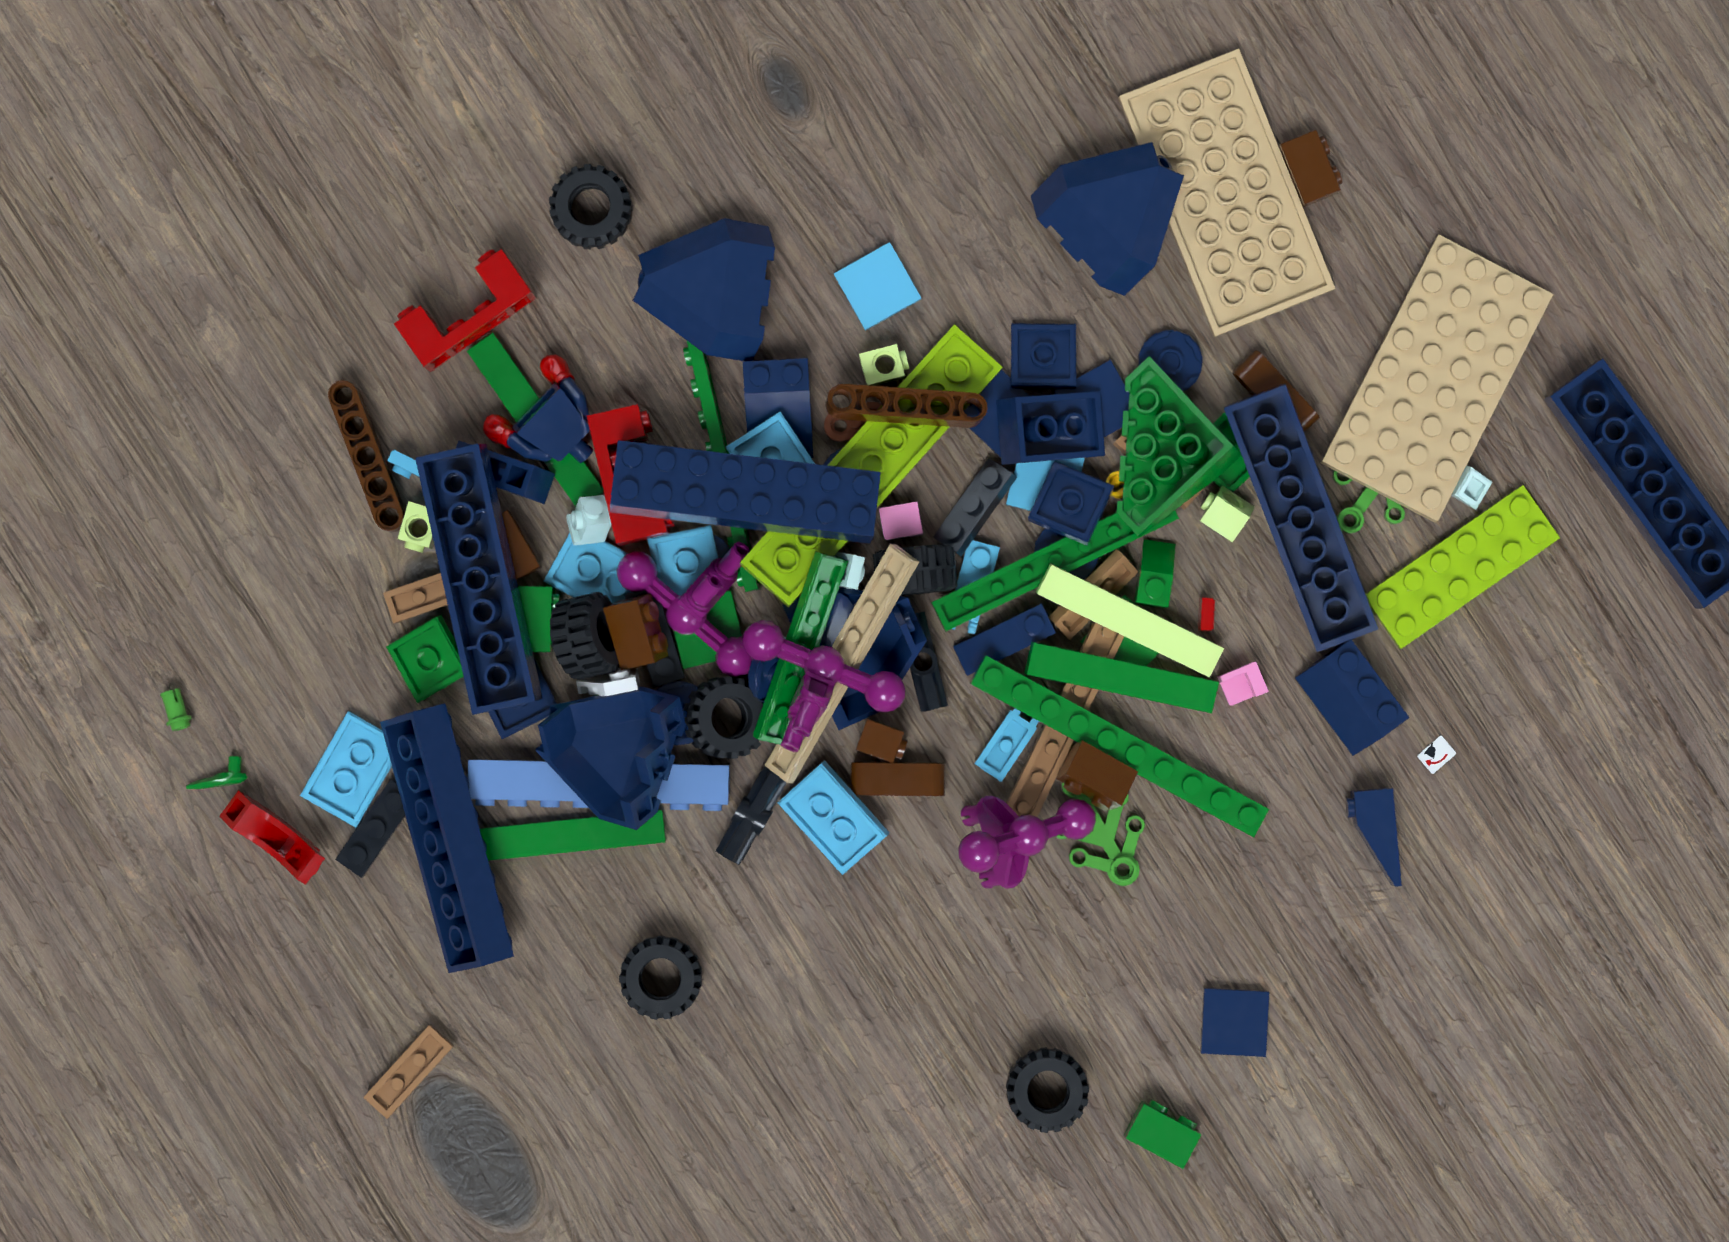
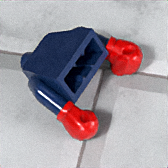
[483,354,593,463]

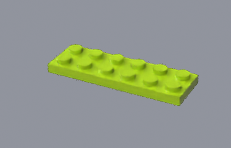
[1366,485,1560,649]

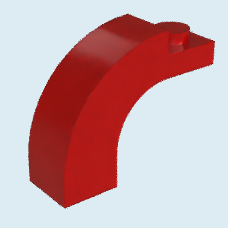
[219,790,325,885]

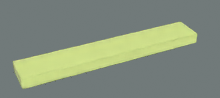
[1036,563,1224,677]

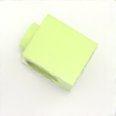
[859,344,909,386]
[1200,486,1255,542]
[398,501,434,553]

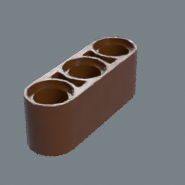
[1232,350,1320,432]
[851,762,945,796]

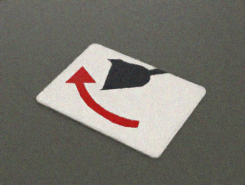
[1417,736,1456,774]

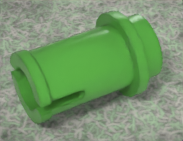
[160,688,192,731]

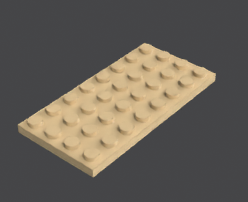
[1118,49,1335,337]
[1320,234,1553,523]

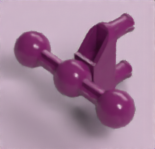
[616,542,753,677]
[742,620,906,752]
[958,796,1096,889]

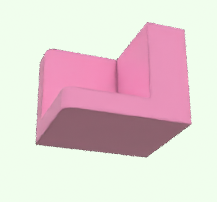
[879,502,923,540]
[1217,662,1269,705]

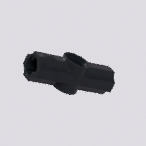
[910,611,948,713]
[715,767,787,865]

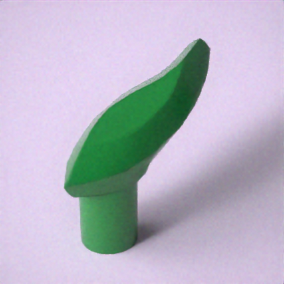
[186,756,248,789]

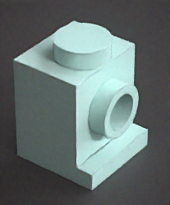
[566,495,611,546]

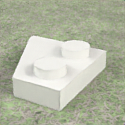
[576,668,640,696]

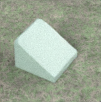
[1451,465,1493,510]

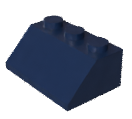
[1295,640,1410,756]

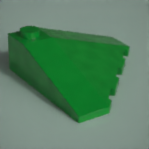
[1117,356,1241,537]

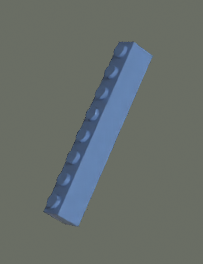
[468,759,730,811]

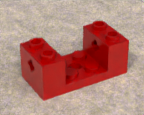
[394,249,537,372]
[587,404,674,546]

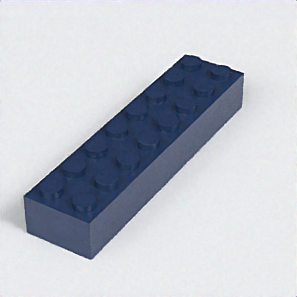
[1543,358,1729,609]
[1224,383,1379,652]
[610,440,881,544]
[415,443,543,715]
[380,703,514,973]

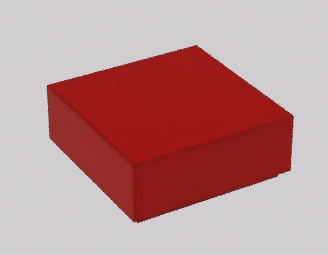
[1198,598,1215,631]

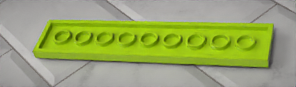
[740,324,1003,608]

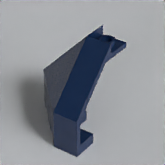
[1031,142,1184,296]
[632,218,775,362]
[782,587,927,730]
[535,687,686,830]

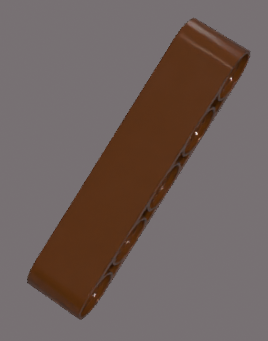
[328,380,405,532]
[825,384,988,428]

